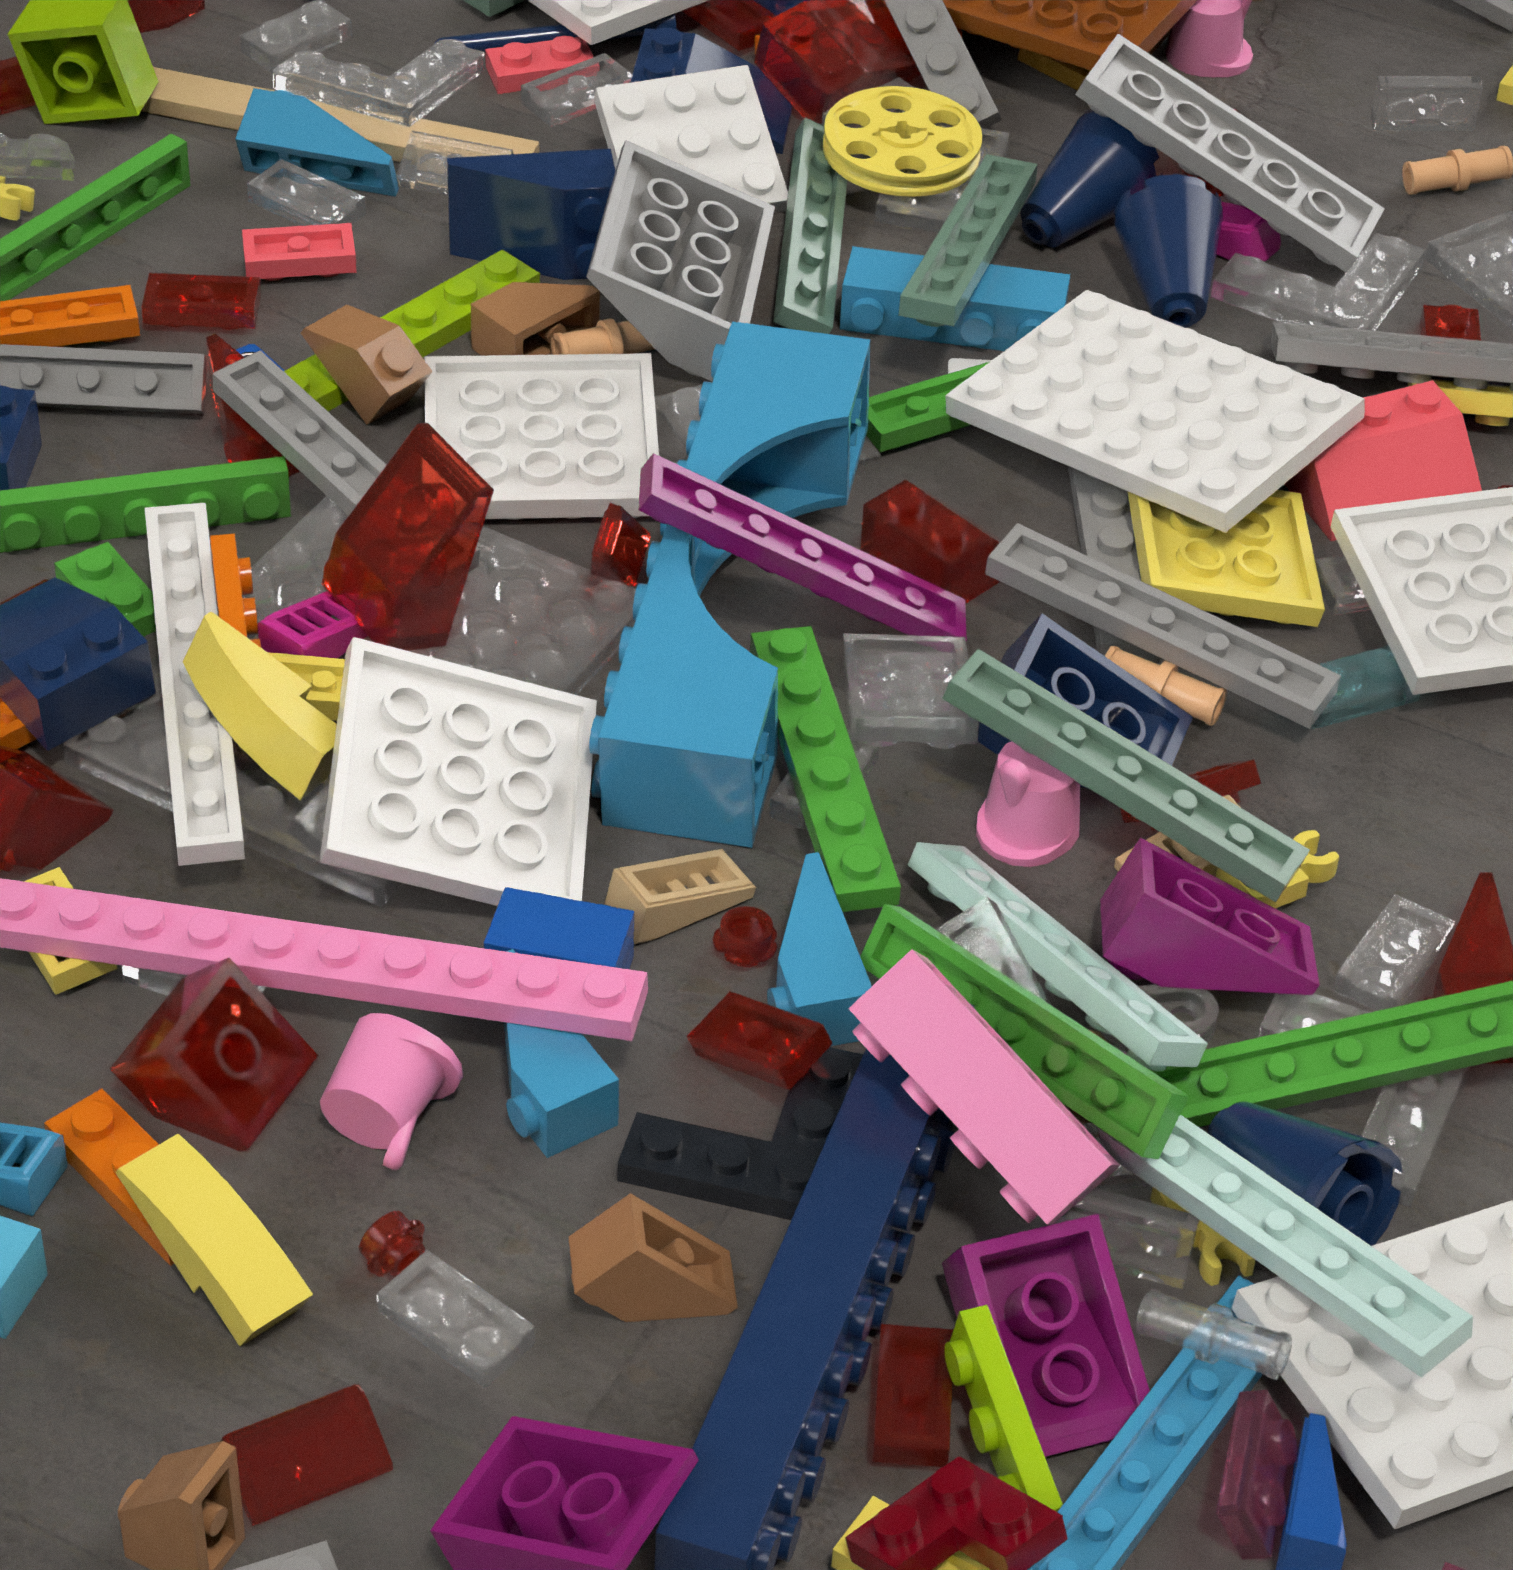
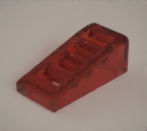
[591,503,651,590]

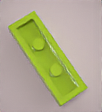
[944,1305,1063,1512]

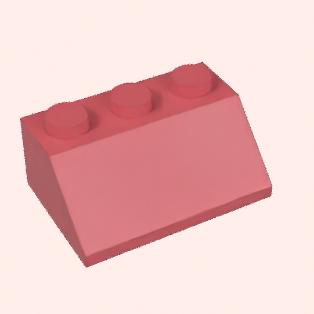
[1284,380,1482,541]

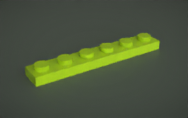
[284,250,540,412]

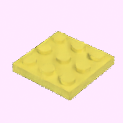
[1127,490,1325,627]

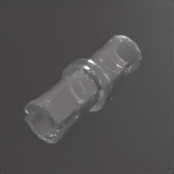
[1136,1289,1292,1380]

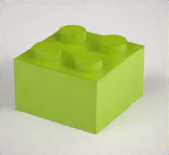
[7,0,159,124]

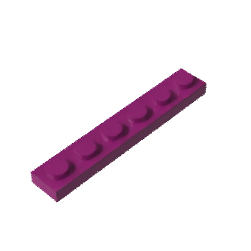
[638,453,967,656]

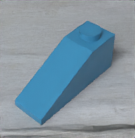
[235,88,399,197]
[767,852,872,1053]
[504,949,619,1158]

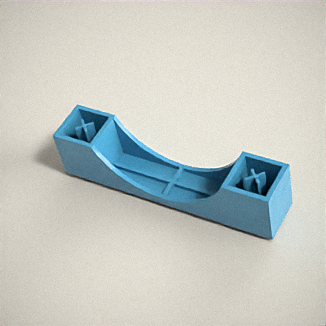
[589,321,870,848]

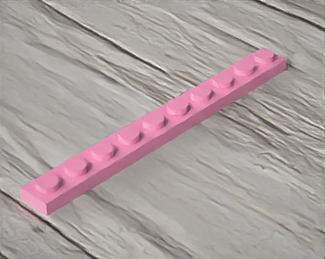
[0,878,648,1041]

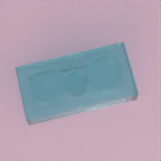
[1311,645,1420,730]

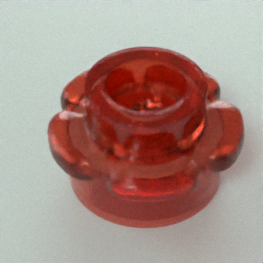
[713,906,778,967]
[359,1211,425,1278]

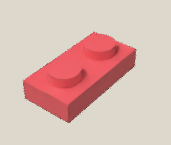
[485,36,597,94]
[242,223,357,281]

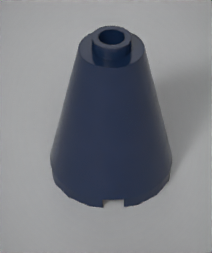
[1020,109,1163,248]
[1114,174,1223,328]
[1208,1101,1402,1246]

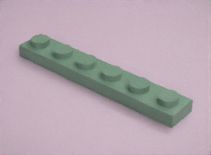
[773,117,847,334]
[899,154,1038,327]
[942,649,1310,902]

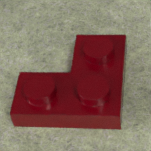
[845,1456,1068,1570]

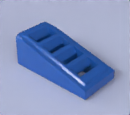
[1275,1413,1347,1570]

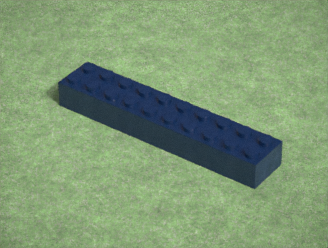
[655,1004,975,1570]

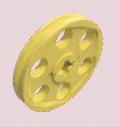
[823,86,982,197]

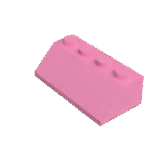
[848,949,1120,1225]

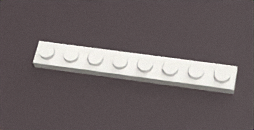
[145,503,245,866]

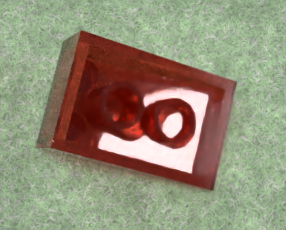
[754,0,921,126]
[321,423,494,651]

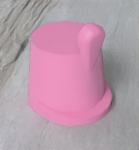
[1165,0,1253,77]
[976,741,1080,867]
[320,1013,463,1170]

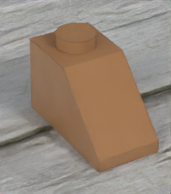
[471,282,600,356]
[301,305,433,425]
[569,1193,738,1322]
[118,1441,245,1570]

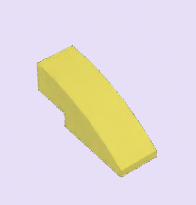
[183,611,337,800]
[115,1134,313,1346]

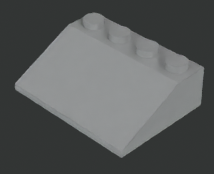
[586,140,775,382]

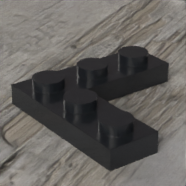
[617,1042,863,1220]

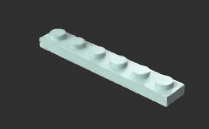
[908,842,1208,1071]
[1099,1115,1473,1377]

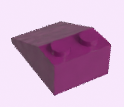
[1100,838,1320,995]
[941,1214,1150,1458]
[430,1416,699,1570]

